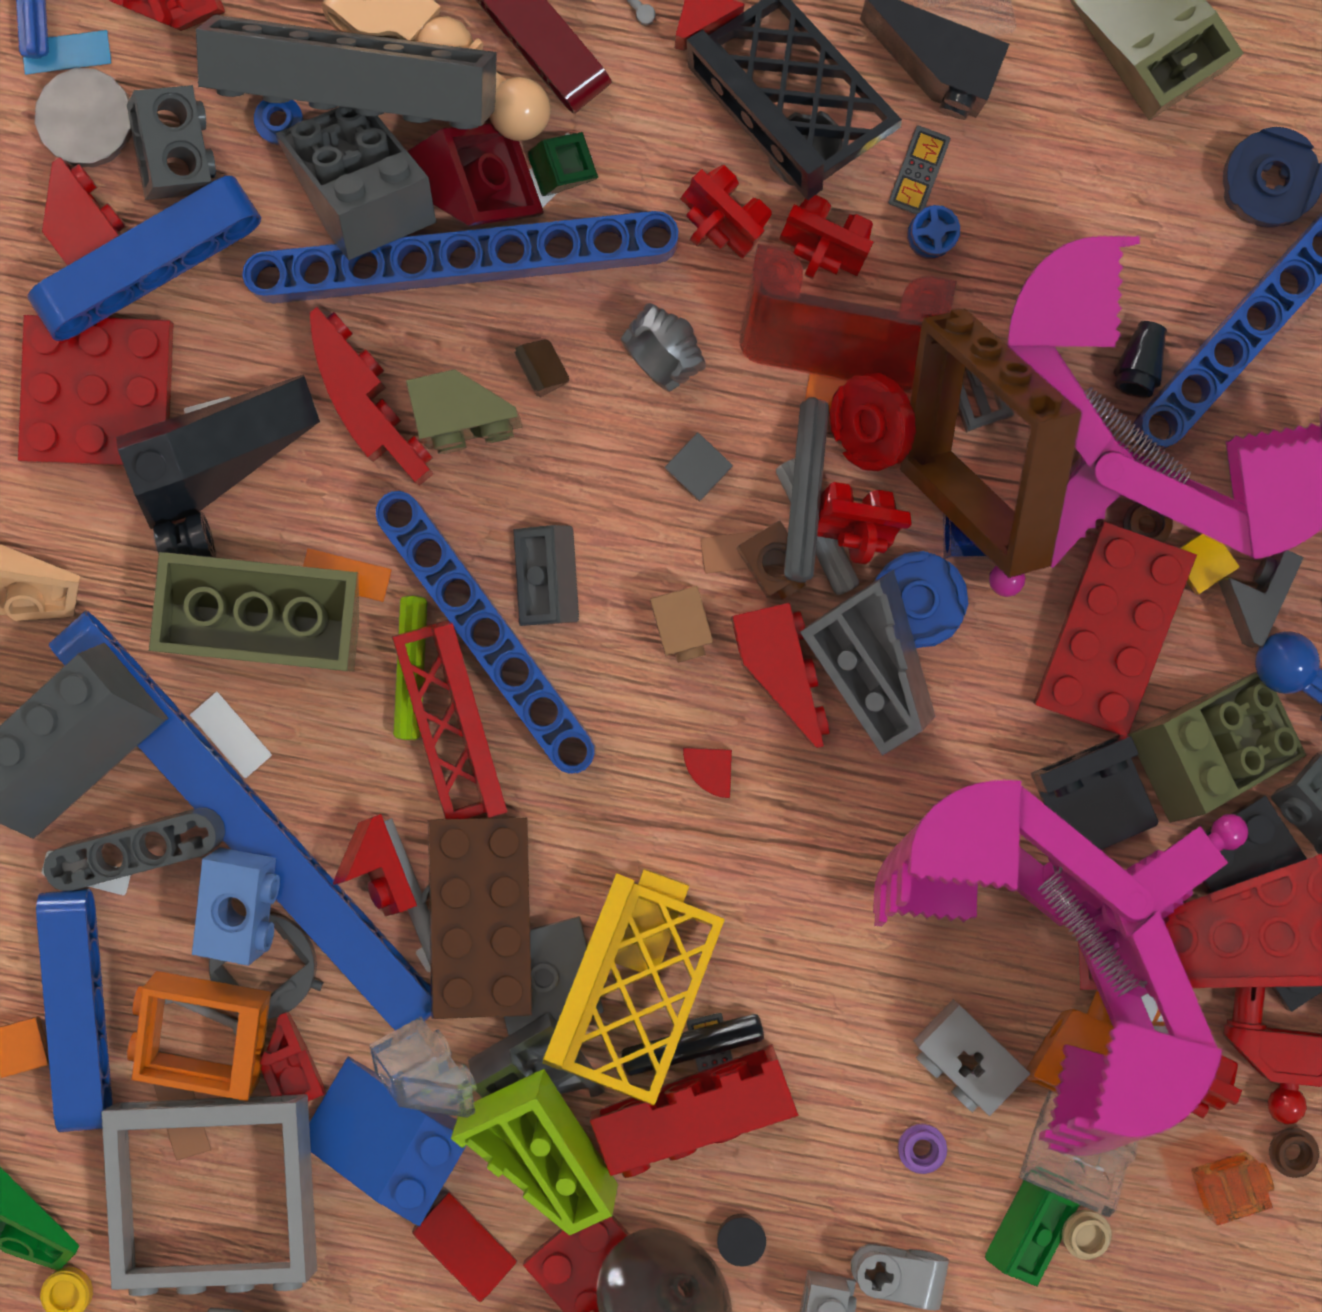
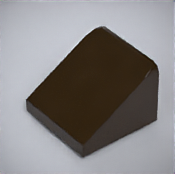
[514,339,569,397]

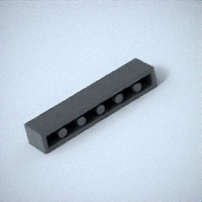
[196,15,497,129]

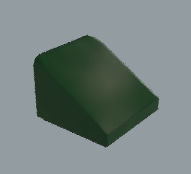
[528,132,599,196]

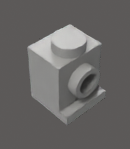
[800,1270,857,1312]

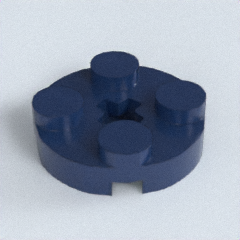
[1223,127,1322,228]

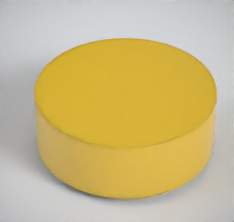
[40,1267,93,1312]

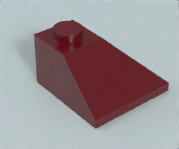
[407,124,544,226]

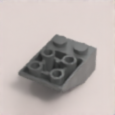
[275,106,436,261]

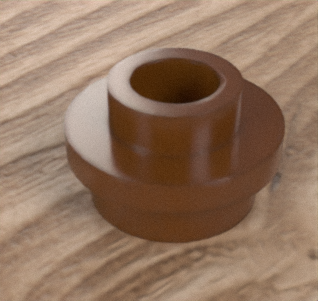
[1123,502,1173,542]
[1269,1128,1319,1178]

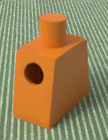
[1025,991,1114,1095]

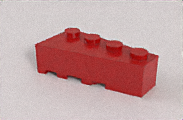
[590,1044,799,1178]

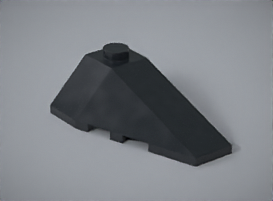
[116,374,320,529]

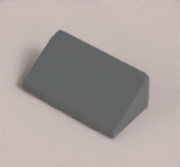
[513,525,579,626]

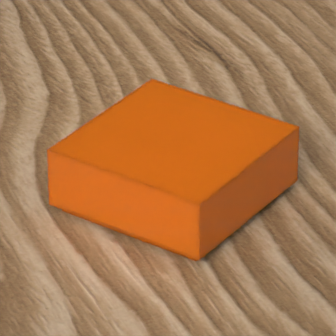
[0,1016,49,1078]

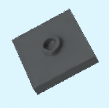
[504,916,604,1036]

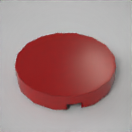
[830,372,916,472]

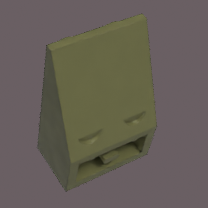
[1070,0,1244,121]
[1128,671,1307,823]

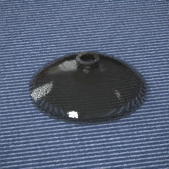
[597,1228,732,1312]

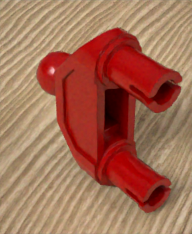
[1223,987,1322,1125]

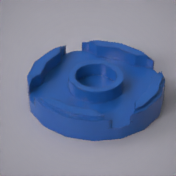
[874,551,968,648]

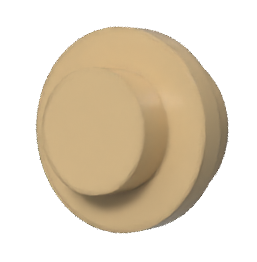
[1062,1210,1112,1260]

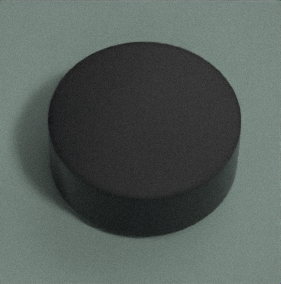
[717,1214,766,1267]

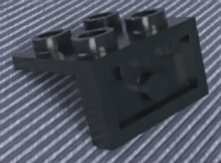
[1031,735,1158,850]

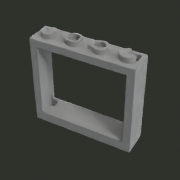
[102,1094,317,1296]

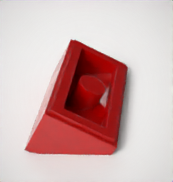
[412,1191,518,1302]

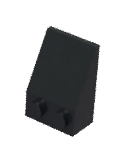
[860,0,1010,120]

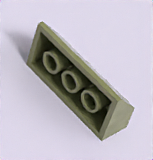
[149,552,359,672]

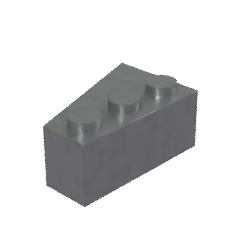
[800,569,936,756]

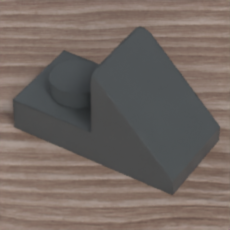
[1219,550,1304,648]

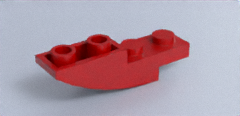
[310,307,434,486]

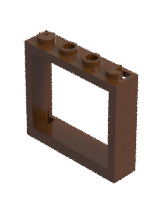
[900,309,1082,578]

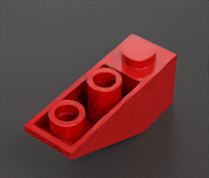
[731,603,830,748]

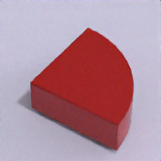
[683,748,732,799]

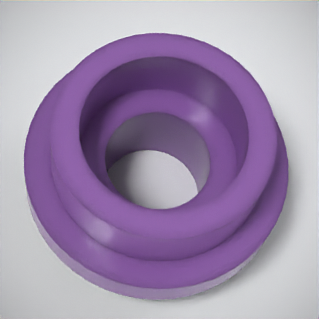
[898,1124,947,1174]

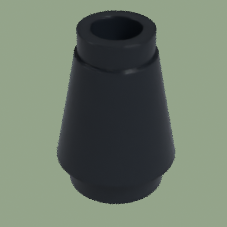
[1113,321,1167,397]

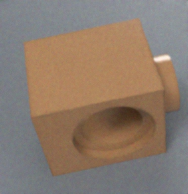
[650,586,713,663]

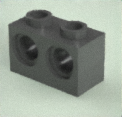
[127,85,216,200]

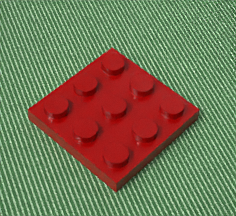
[18,315,174,466]

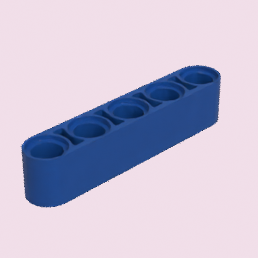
[27,176,261,341]
[36,889,113,1132]

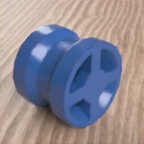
[907,205,961,259]

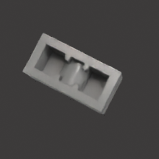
[913,999,1030,1116]

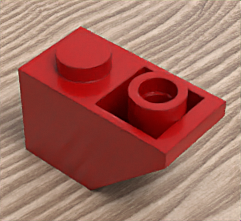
[42,157,127,266]

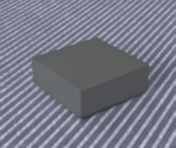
[664,432,733,502]

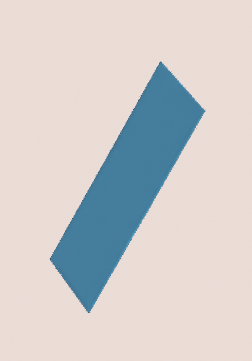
[23,30,111,75]

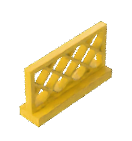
[542,873,725,1106]

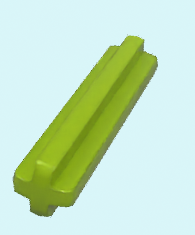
[393,596,428,740]

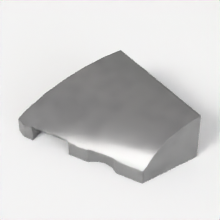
[468,1013,605,1098]

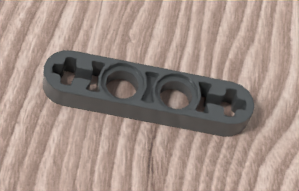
[44,808,225,891]

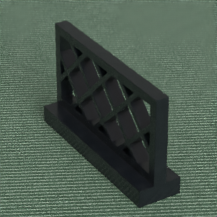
[687,0,902,200]

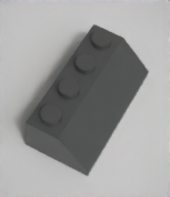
[0,643,169,839]

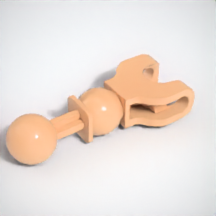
[321,0,551,141]

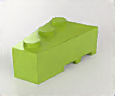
[451,1069,618,1236]

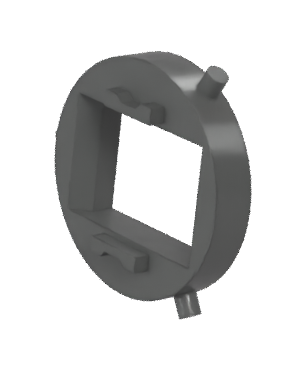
[209,913,324,1019]

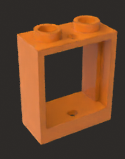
[127,971,271,1101]

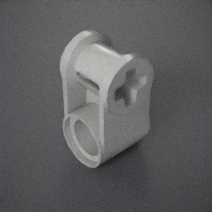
[851,1244,949,1310]

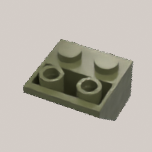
[406,369,523,454]

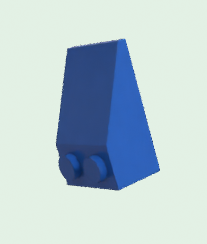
[309,1056,467,1227]

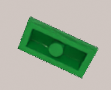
[985,1173,1082,1287]

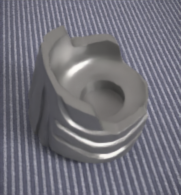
[621,303,706,392]

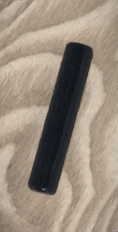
[621,1014,764,1076]

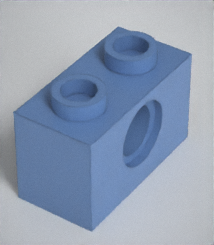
[192,847,280,966]

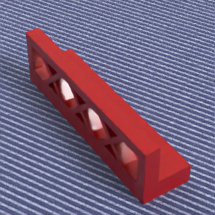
[392,620,507,819]

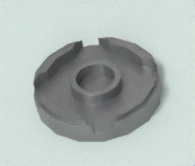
[35,68,132,167]

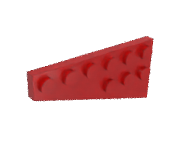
[1078,854,1322,990]

